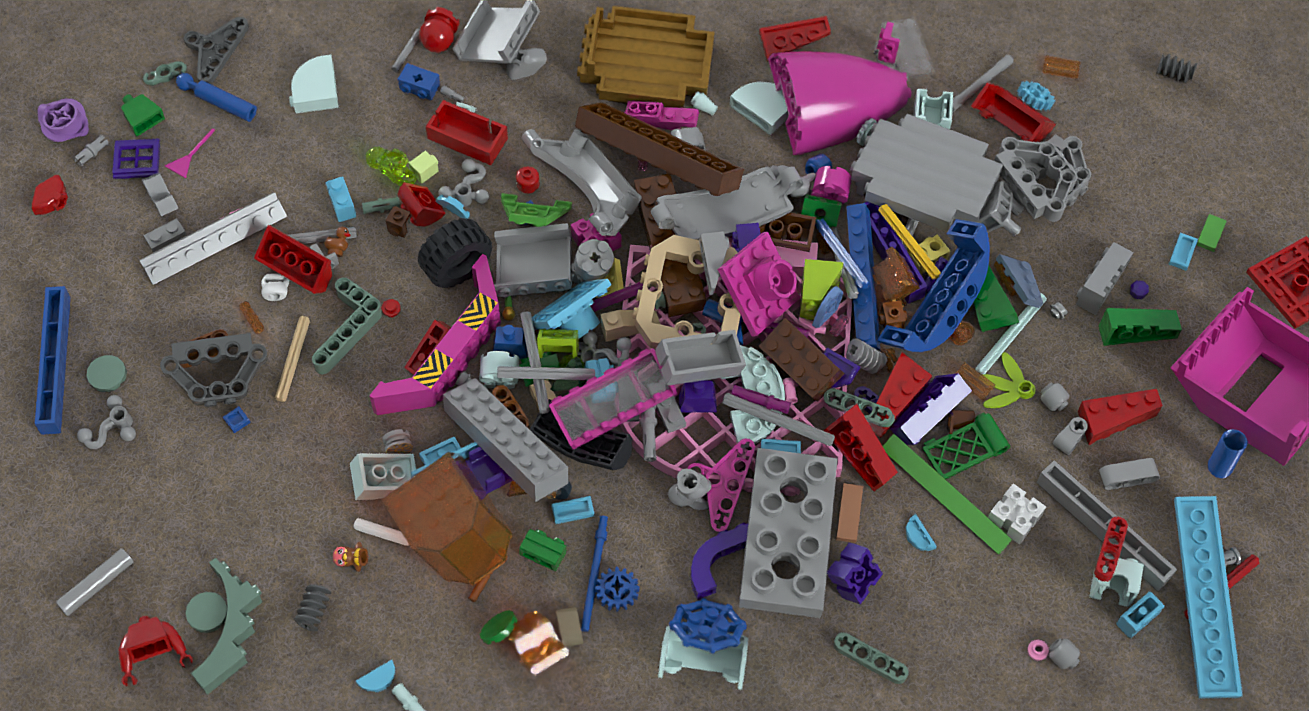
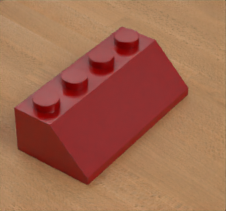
[254,225,332,294]

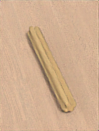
[275,316,310,402]

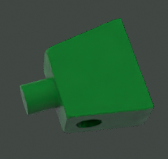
[121,94,165,137]

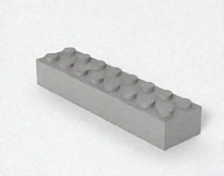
[443,378,568,502]

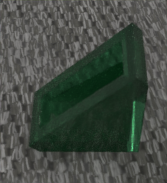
[550,357,587,391]

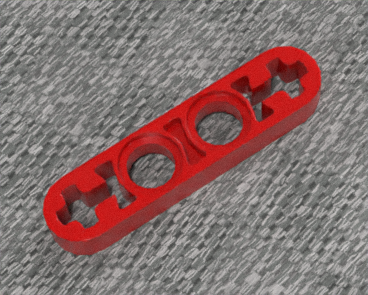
[1094,517,1128,582]

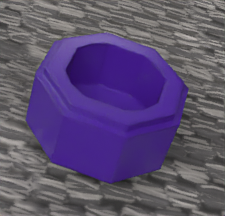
[1129,280,1149,299]

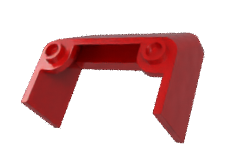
[971,82,1056,143]

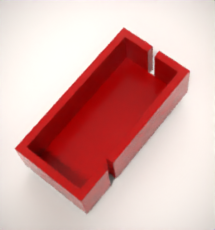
[426,100,508,165]

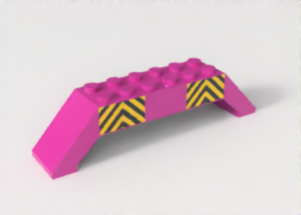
[369,254,501,415]

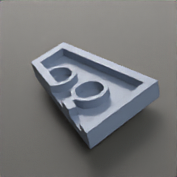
[996,254,1044,308]

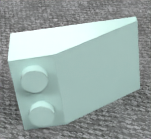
[350,454,420,500]

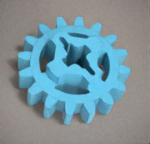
[1017,81,1055,111]

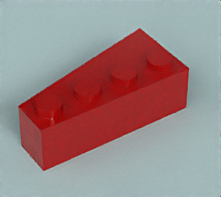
[868,352,932,438]
[1078,389,1163,445]
[823,404,898,491]

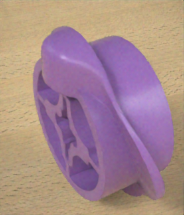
[37,99,89,142]

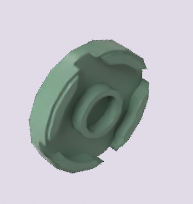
[86,355,127,392]
[186,592,227,633]

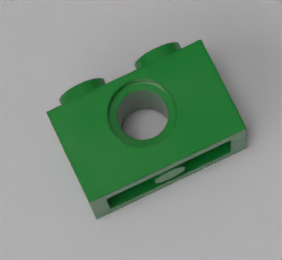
[801,194,842,228]

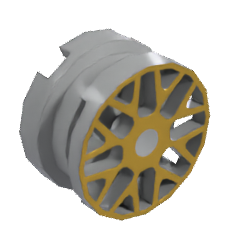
[382,429,413,454]

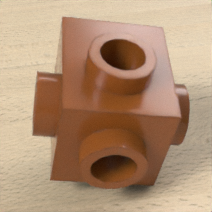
[879,300,907,329]

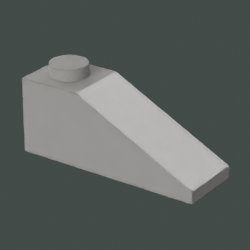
[699,231,729,295]

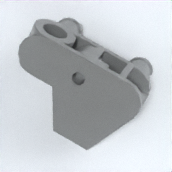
[977,181,1024,237]

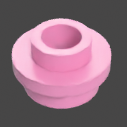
[1028,640,1049,661]

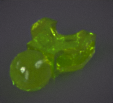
[365,146,417,186]

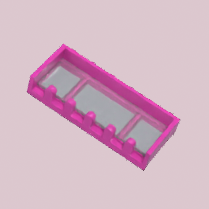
[549,348,677,450]

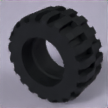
[418,218,492,288]

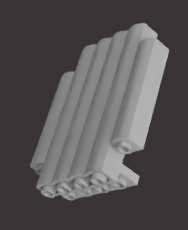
[850,114,1003,232]

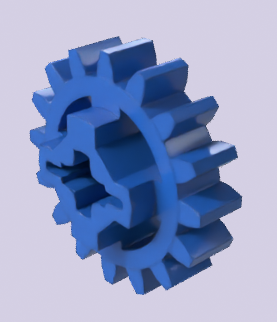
[595,567,639,612]

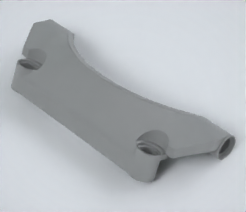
[522,129,642,236]

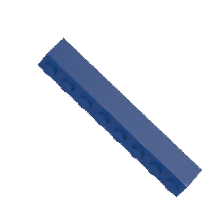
[846,203,881,351]
[35,286,71,435]

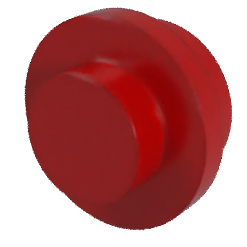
[381,299,401,317]

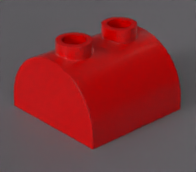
[398,182,446,227]

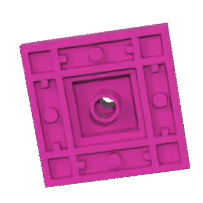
[717,232,801,337]

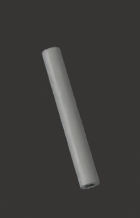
[392,29,420,72]

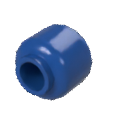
[805,154,832,180]

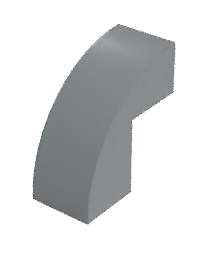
[141,173,179,216]

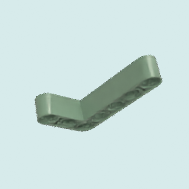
[312,278,382,374]

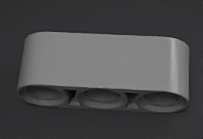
[1099,458,1160,490]

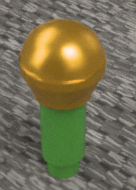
[502,296,515,321]

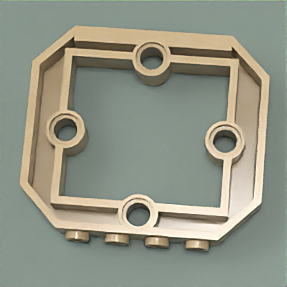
[632,235,740,349]

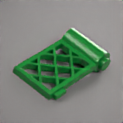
[922,412,1011,479]

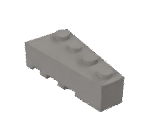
[1076,242,1134,315]

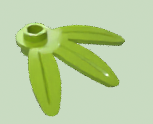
[980,352,1036,408]

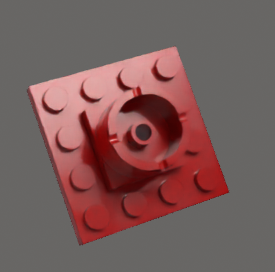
[1246,236,1309,329]

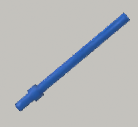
[581,516,608,632]

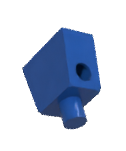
[492,325,528,359]

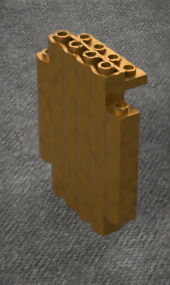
[577,6,715,108]

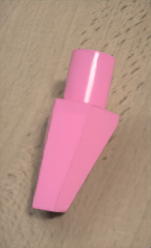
[798,317,826,335]

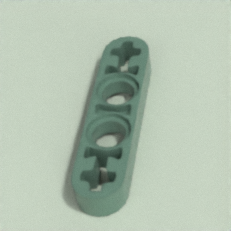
[824,388,895,428]
[834,633,908,684]

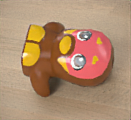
[333,542,368,572]

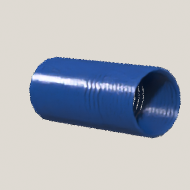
[1208,429,1248,478]

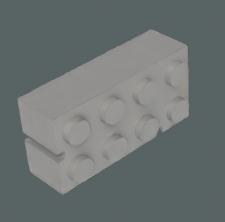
[655,330,746,386]

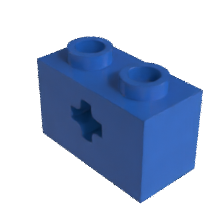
[398,63,441,100]

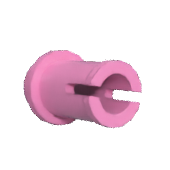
[783,378,798,404]

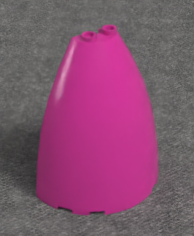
[768,51,912,156]

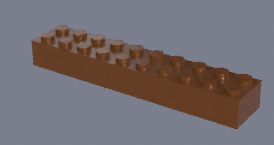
[575,102,744,196]

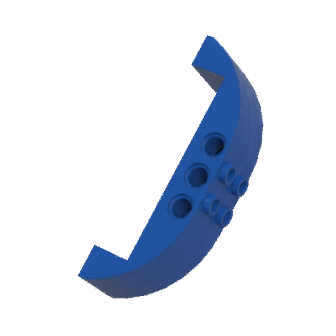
[877,219,990,352]

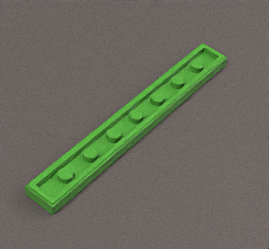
[883,434,1013,554]

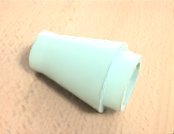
[691,92,718,116]

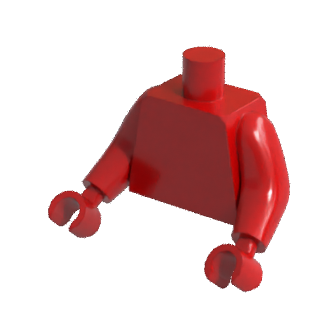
[119,616,193,687]

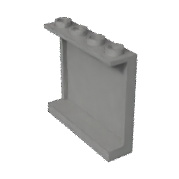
[494,223,572,297]

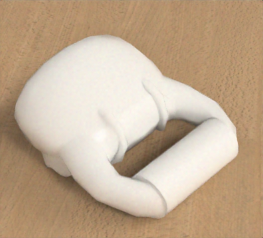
[261,273,289,301]

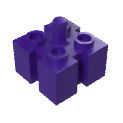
[827,542,883,604]

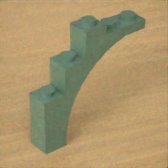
[191,557,262,695]

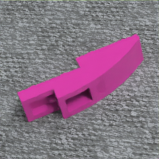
[625,101,699,130]

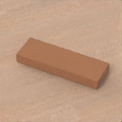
[836,483,863,543]

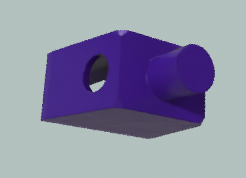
[679,380,717,413]

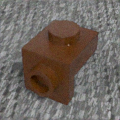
[386,206,410,238]

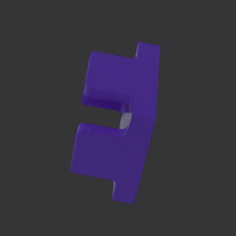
[461,447,513,498]

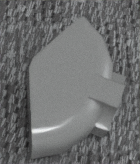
[506,48,547,80]

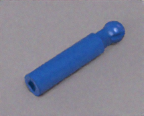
[176,73,257,122]

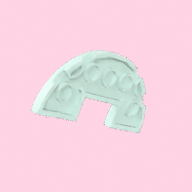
[721,345,785,448]

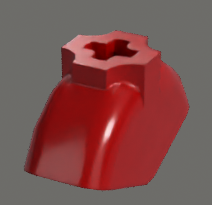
[32,175,68,215]

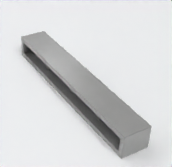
[1037,461,1177,591]

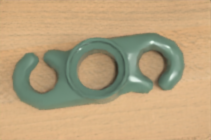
[143,61,187,85]

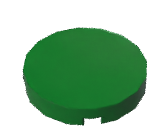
[480,610,518,645]

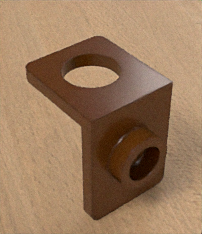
[947,409,975,434]

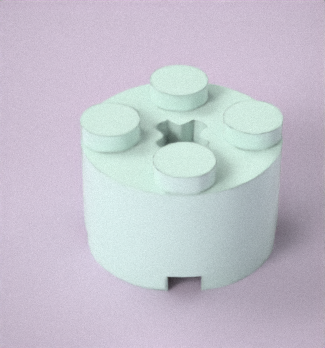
[479,351,519,389]

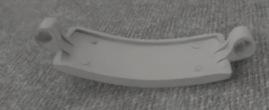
[651,166,803,240]

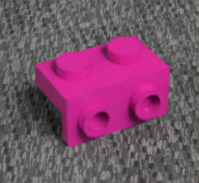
[877,22,900,64]

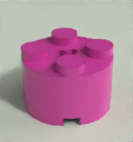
[811,166,852,204]

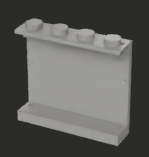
[452,0,540,63]

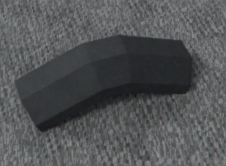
[529,399,632,471]

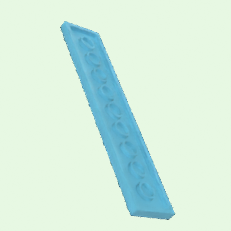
[1174,496,1242,698]

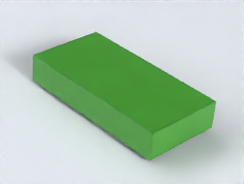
[1196,214,1226,252]

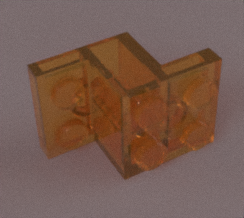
[872,247,920,307]
[505,611,570,675]

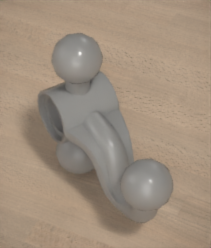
[438,159,489,207]
[581,331,632,366]
[77,395,136,449]

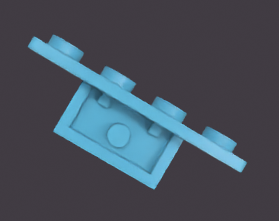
[411,437,480,483]

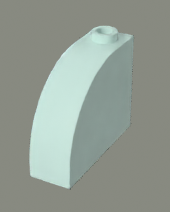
[289,55,339,113]
[730,82,789,135]

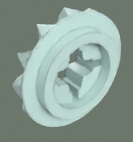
[857,118,877,146]

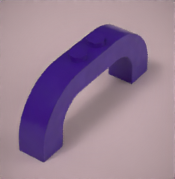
[691,523,790,600]

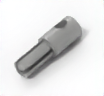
[440,86,464,103]

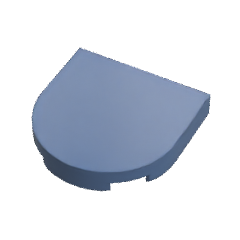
[812,286,843,329]

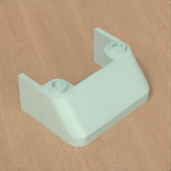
[658,626,748,689]

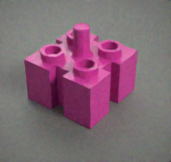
[571,213,622,261]

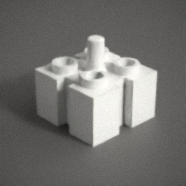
[988,484,1046,544]

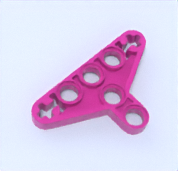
[687,438,755,532]

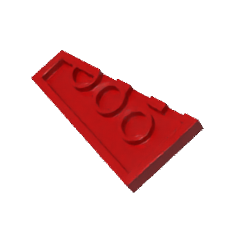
[759,16,831,62]

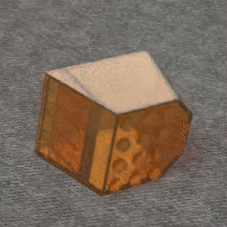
[382,452,512,585]

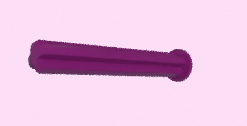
[590,282,649,312]

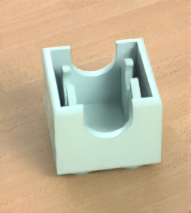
[913,89,953,129]
[1090,553,1144,607]

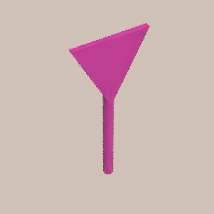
[165,129,215,178]

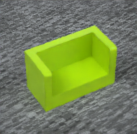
[537,329,579,359]

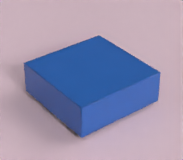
[223,407,251,433]

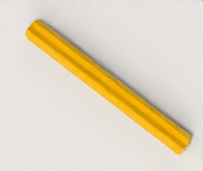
[878,204,941,280]

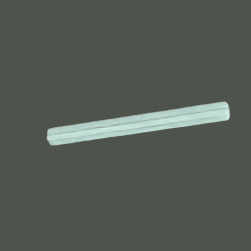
[975,293,1047,375]

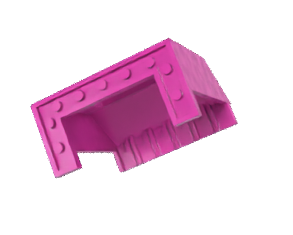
[1171,287,1309,466]

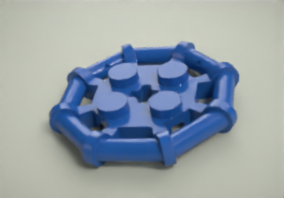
[669,598,747,654]

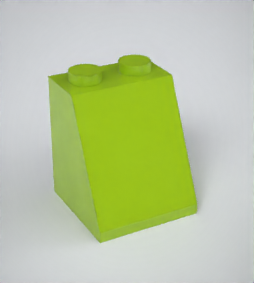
[799,259,843,320]

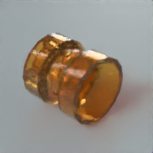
[951,322,975,346]

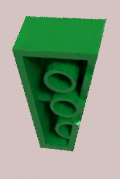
[974,265,1019,332]
[1098,308,1182,346]

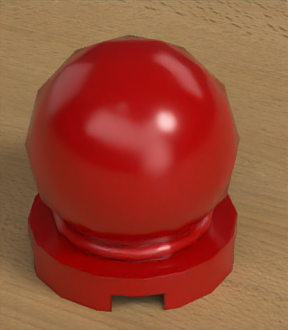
[419,7,460,53]

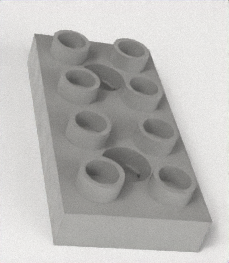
[739,448,838,618]

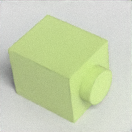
[409,151,439,184]

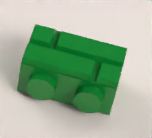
[519,529,567,572]

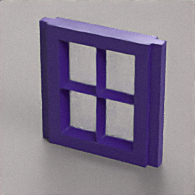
[113,139,160,179]

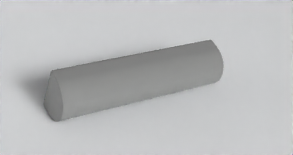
[56,548,134,616]

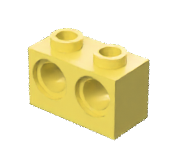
[907,234,950,274]

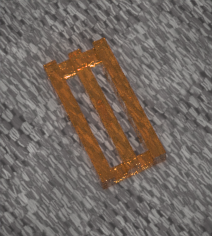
[1042,55,1080,79]
[955,362,995,401]

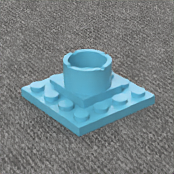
[532,279,612,339]

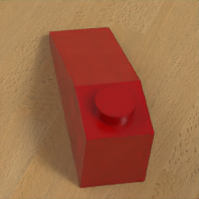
[404,320,451,375]

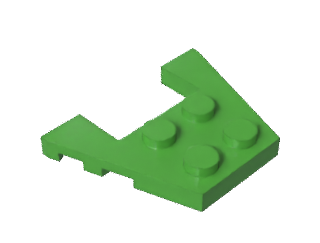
[501,193,572,227]

